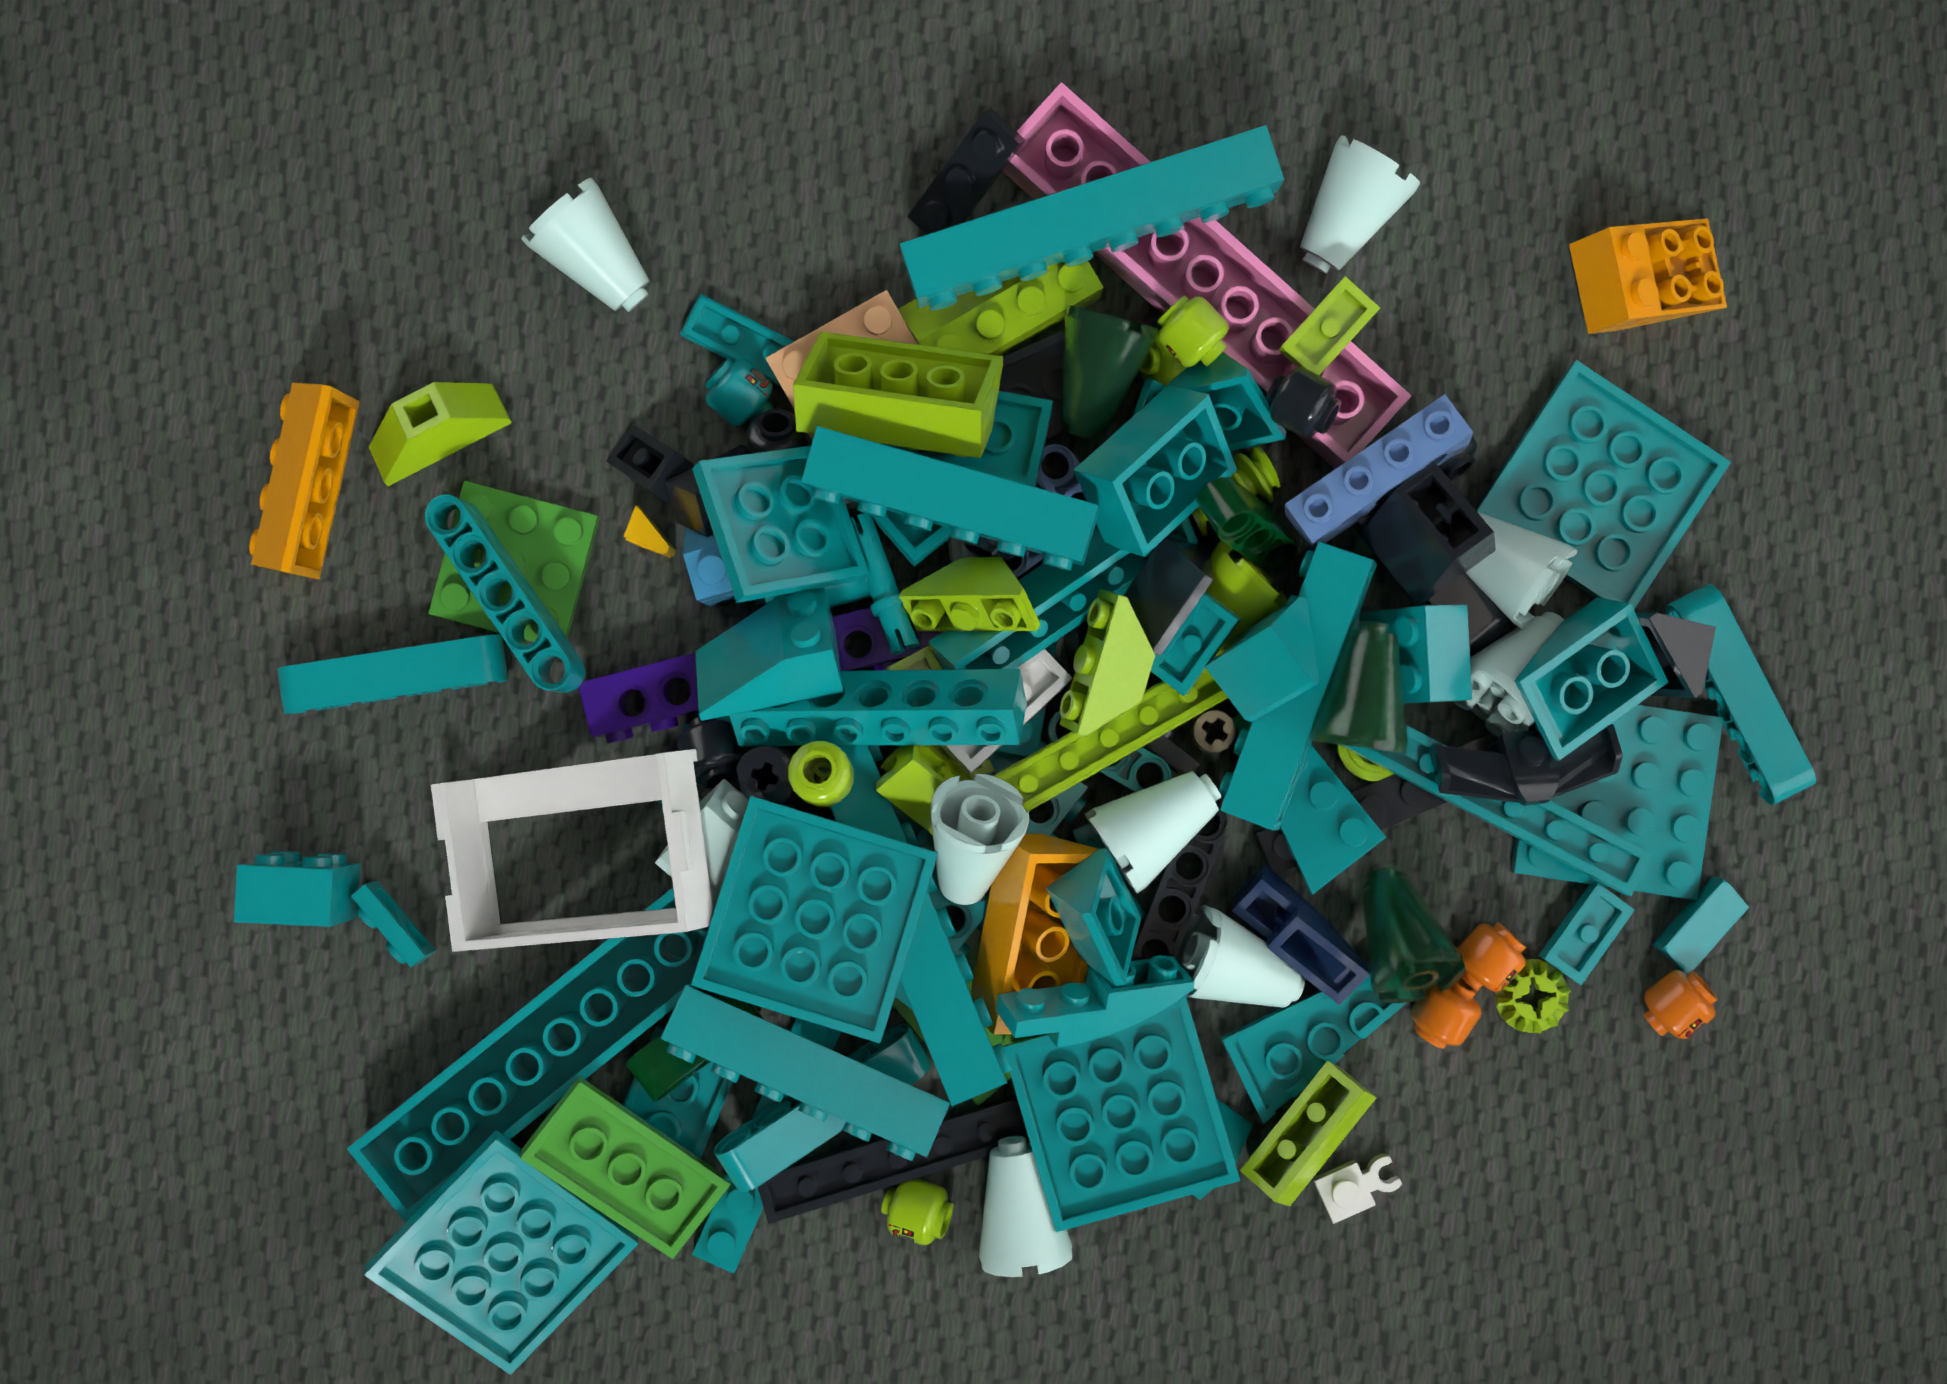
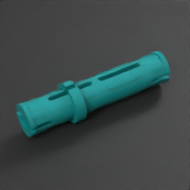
[850,513,920,655]

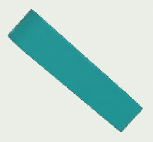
[425,494,585,693]
[1665,584,1816,806]
[277,634,509,715]
[714,1023,932,1192]

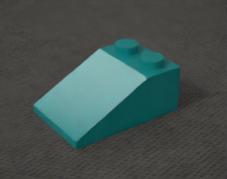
[695,588,844,721]
[1514,597,1668,760]

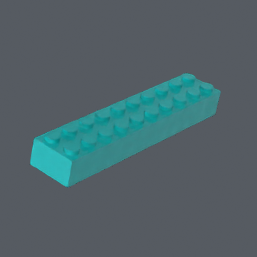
[347,888,709,1223]

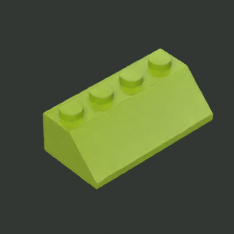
[898,261,1104,356]
[793,331,1003,458]

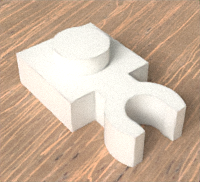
[1312,1154,1402,1224]

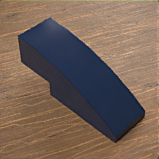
[1232,864,1371,1005]

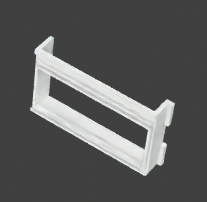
[431,749,713,952]

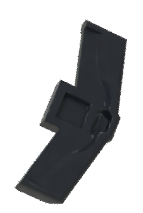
[1428,724,1623,806]

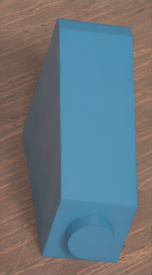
[683,527,736,607]

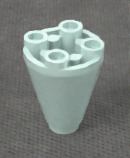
[1453,612,1565,738]

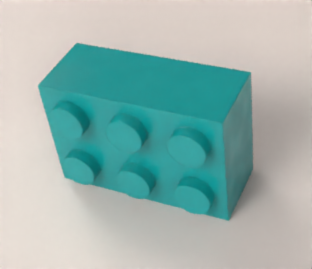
[1073,385,1237,557]

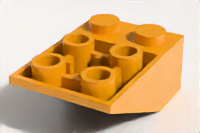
[1569,218,1727,334]

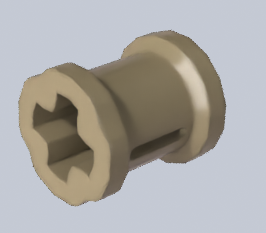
[1189,710,1236,752]

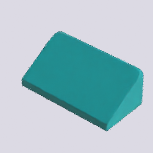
[1652,876,1749,974]

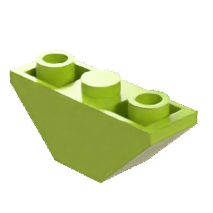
[369,382,512,486]
[899,557,1041,631]
[1059,589,1155,736]

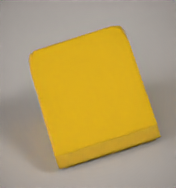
[623,505,676,558]

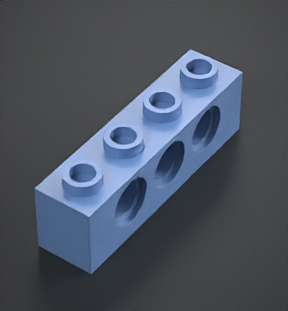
[1285,394,1473,551]

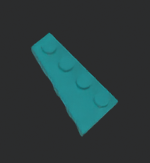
[1232,713,1386,896]
[1220,957,1410,1124]

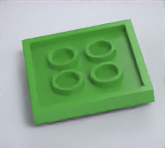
[428,481,600,642]

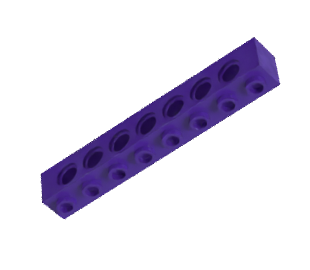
[579,608,943,744]

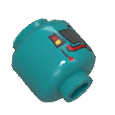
[704,358,773,427]

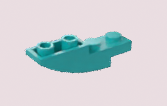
[996,956,1195,1048]

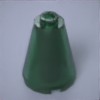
[1061,304,1158,440]
[1311,621,1408,753]
[1362,867,1466,1003]

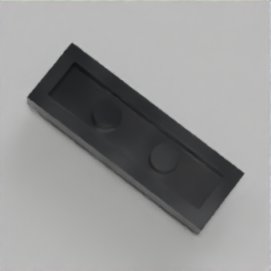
[907,108,1026,235]

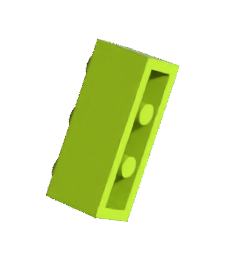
[1240,1060,1377,1206]

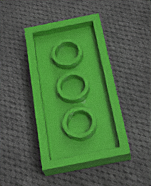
[520,1076,731,1259]

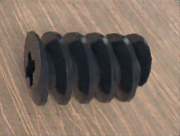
[736,746,802,806]

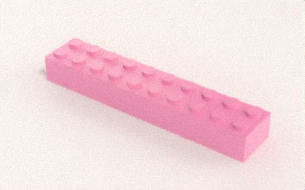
[1003,82,1412,469]

